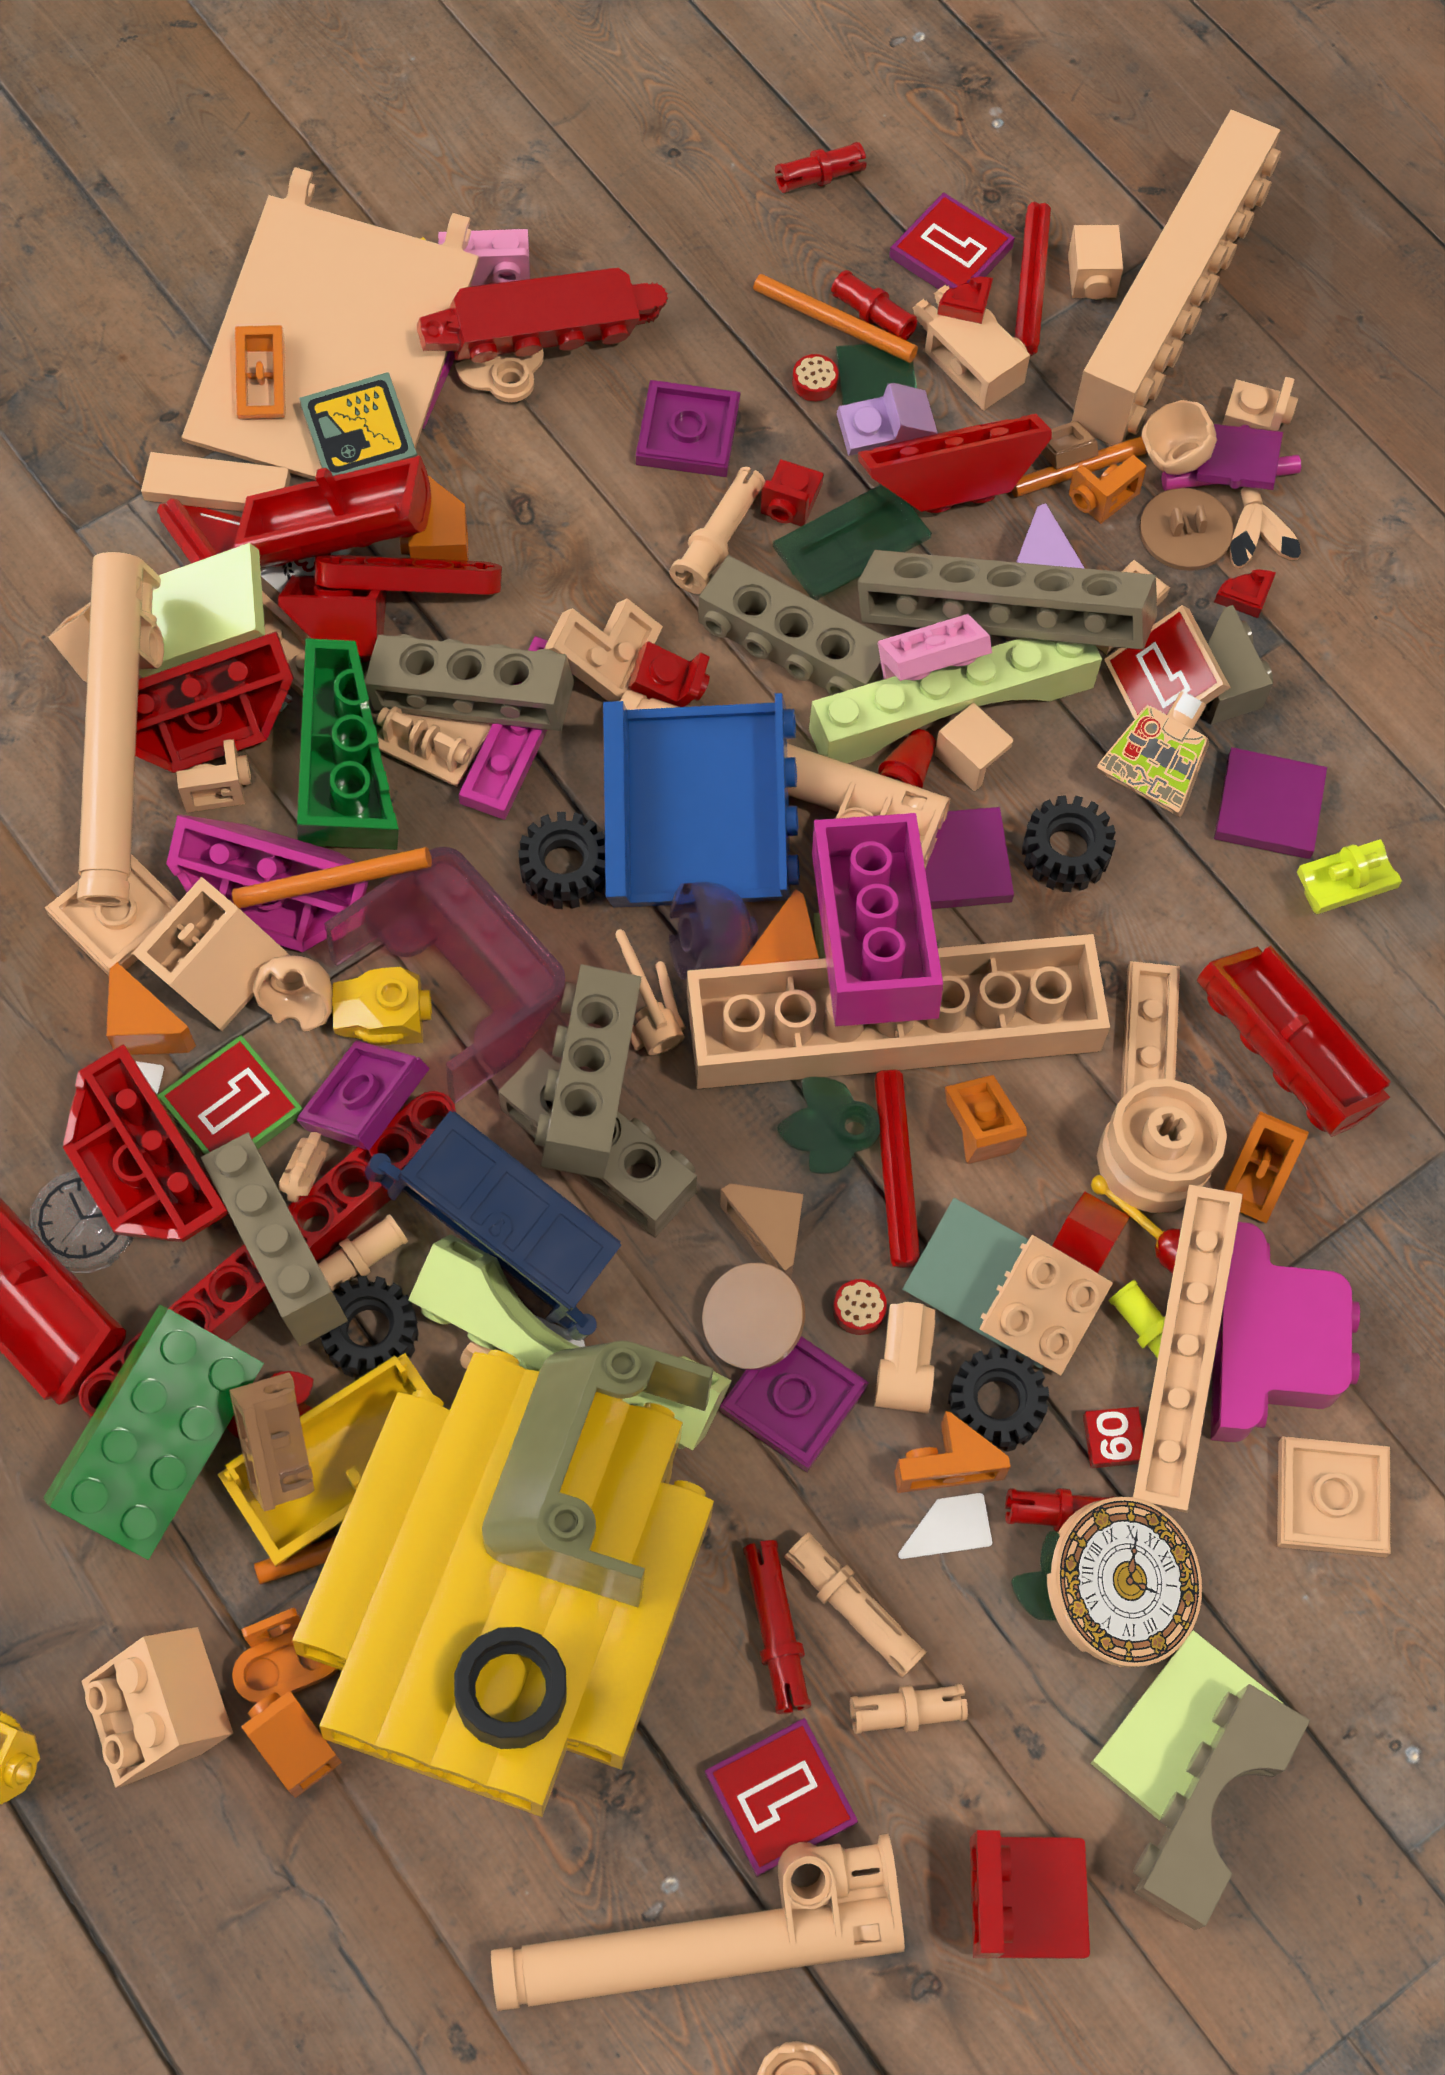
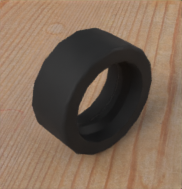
[454,1627,567,1749]

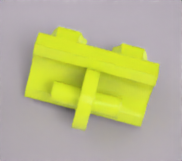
[1297,839,1402,914]

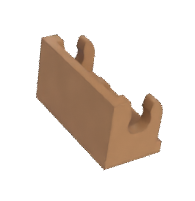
[229,1372,315,1512]

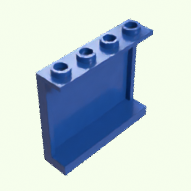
[603,693,800,908]

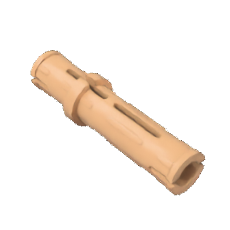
[784,1532,927,1678]

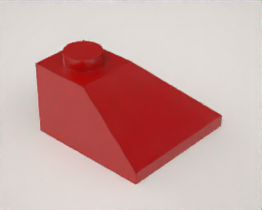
[278,575,387,663]

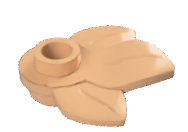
[455,348,544,402]

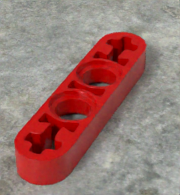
[314,555,502,594]

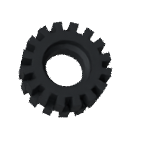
[1022,795,1116,892]
[518,811,605,909]
[320,1276,419,1378]
[948,1347,1049,1452]

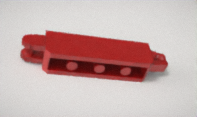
[417,267,668,363]

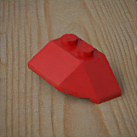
[858,414,1052,513]
[135,631,294,773]
[63,1044,229,1242]

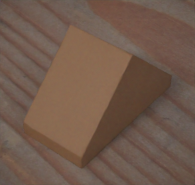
[720,1183,803,1278]

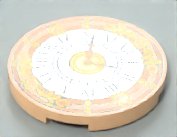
[1047,1497,1202,1668]

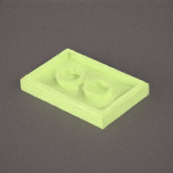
[139,543,265,678]
[1090,1630,1283,1827]

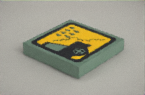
[299,372,417,476]

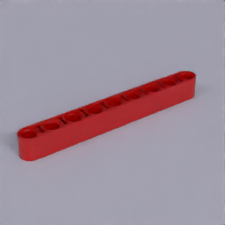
[79,1091,456,1419]

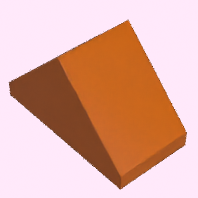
[235,325,286,419]
[740,889,819,966]
[106,962,196,1055]
[1223,1111,1309,1224]

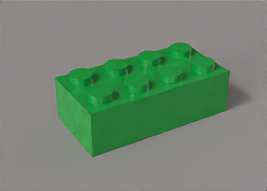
[43,1305,264,1560]

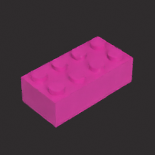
[812,813,944,1027]

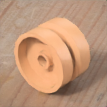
[1096,1079,1227,1213]

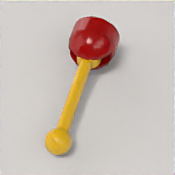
[1091,1174,1181,1274]

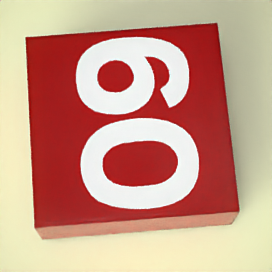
[1083,1407,1144,1468]

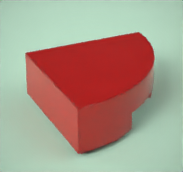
[937,277,993,324]
[1214,569,1276,618]

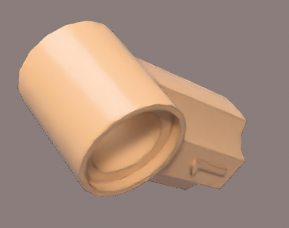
[874,1302,935,1414]

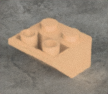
[132,877,289,1031]
[82,1627,233,1788]

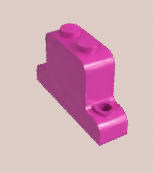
[1211,1222,1360,1442]

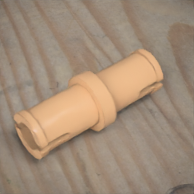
[318,1214,408,1291]
[850,1684,968,1734]

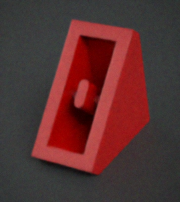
[1052,1191,1130,1274]

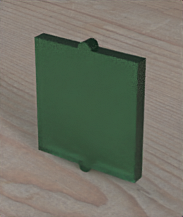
[836,344,917,405]

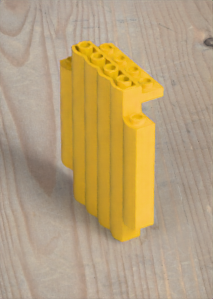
[292,1350,714,1817]

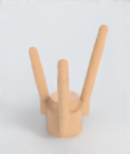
[615,929,686,1055]

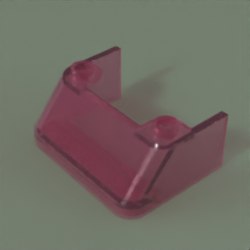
[324,847,565,1104]

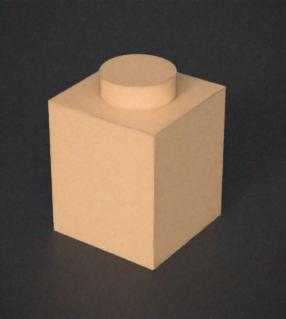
[1068,225,1123,300]

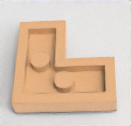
[544,598,663,702]

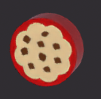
[792,354,839,401]
[833,1279,887,1335]

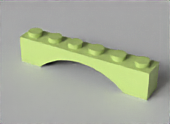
[809,638,1102,763]
[408,1234,732,1450]

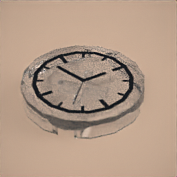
[29,1170,134,1273]

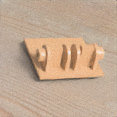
[377,672,493,787]
[979,1235,1113,1376]

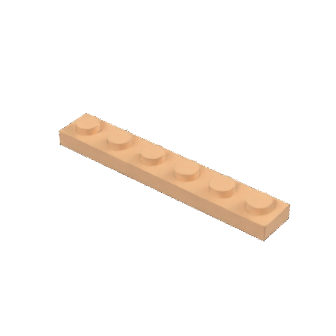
[1133,1185,1243,1513]

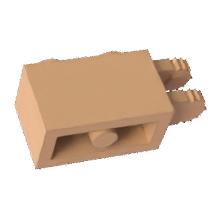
[913,285,1030,411]

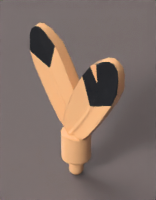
[1229,487,1301,568]

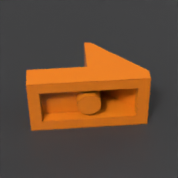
[945,1075,1027,1164]
[894,1411,1011,1493]

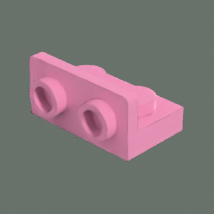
[438,229,530,286]
[878,614,992,681]

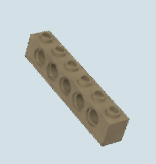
[857,550,1157,650]

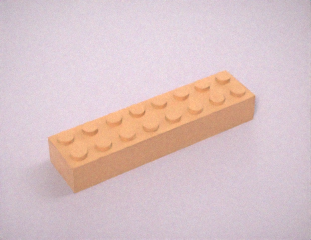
[1071,110,1281,445]
[687,934,1110,1089]

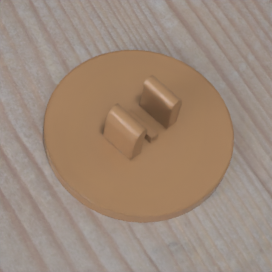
[1139,488,1233,571]
[702,1263,805,1370]

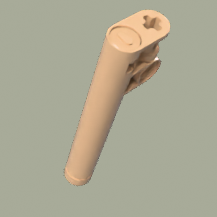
[77,552,164,906]
[620,690,950,868]
[491,1834,905,2011]

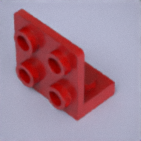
[970,1830,1090,1959]

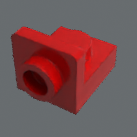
[761,459,824,527]
[628,641,710,707]

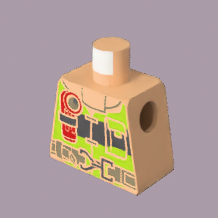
[1097,691,1209,818]

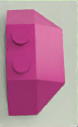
[166,815,369,952]

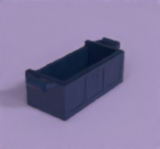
[365,1111,621,1341]

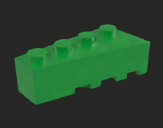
[297,638,399,850]

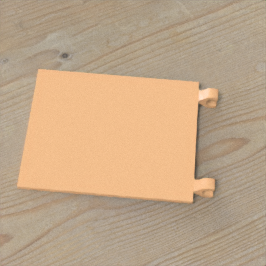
[181,167,479,480]

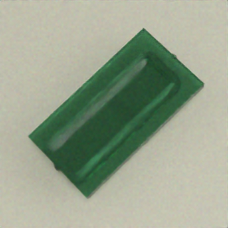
[773,484,932,600]

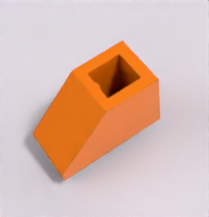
[400,476,469,561]
[241,1690,342,1798]

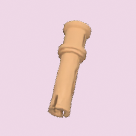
[669,467,765,594]

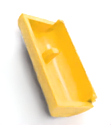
[217,1353,432,1567]

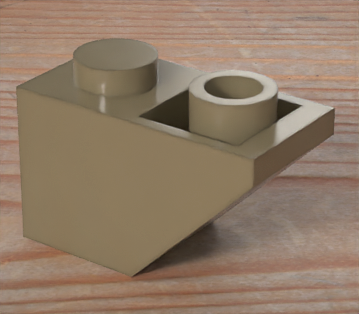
[1204,605,1273,725]

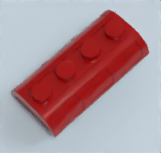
[233,456,431,569]
[1197,946,1391,1137]
[0,1197,126,1405]

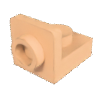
[1222,377,1298,431]
[176,739,252,813]

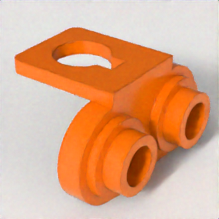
[232,1608,338,1704]

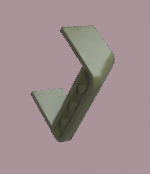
[482,1341,713,1608]

